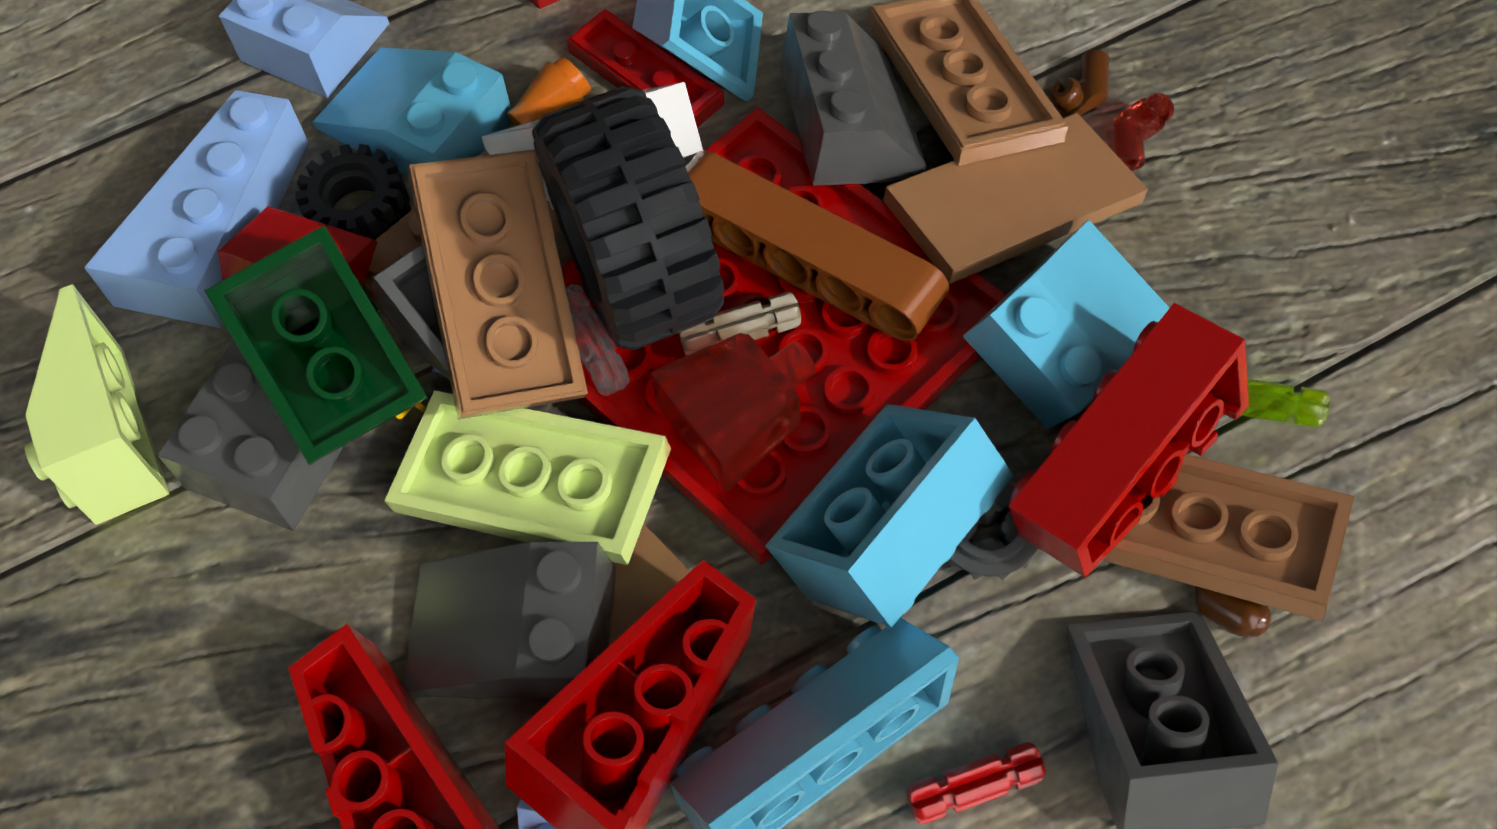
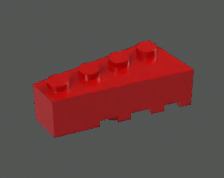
[505,560,756,829]

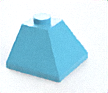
[632,0,763,102]

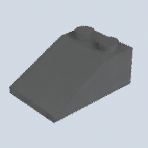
[403,542,616,699]
[1066,611,1278,829]

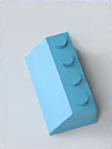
[670,617,959,829]

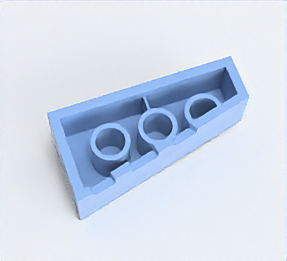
[84,90,309,328]

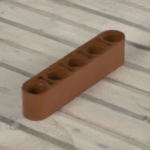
[686,151,949,342]

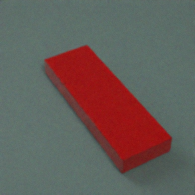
[567,9,725,128]

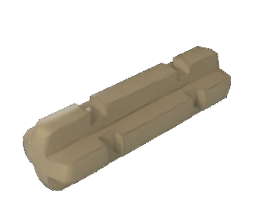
[678,292,801,359]

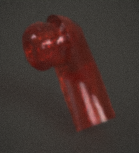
[1113,93,1174,171]

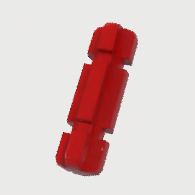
[906,742,1046,824]

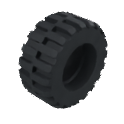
[532,86,724,350]

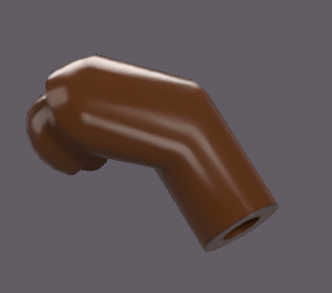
[1050,50,1110,117]
[1195,586,1271,637]

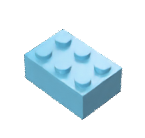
[765,404,1014,628]

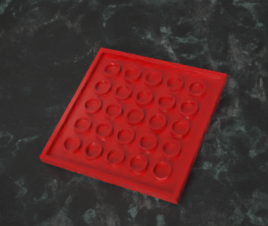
[561,107,1006,565]

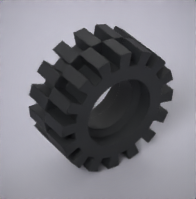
[295,144,411,240]

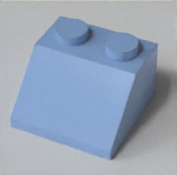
[219,0,390,98]

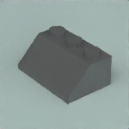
[780,11,928,186]

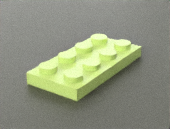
[384,390,671,565]

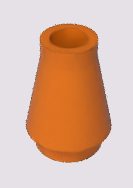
[507,56,591,126]

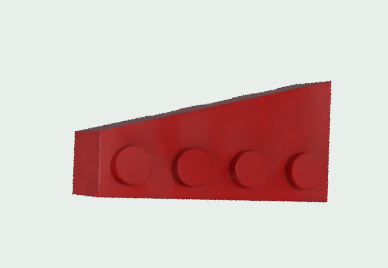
[1008,303,1249,578]
[288,623,500,829]

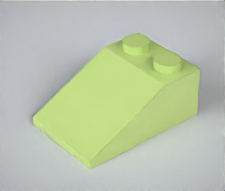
[24,284,169,525]

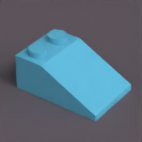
[312,47,511,176]
[962,219,1169,430]

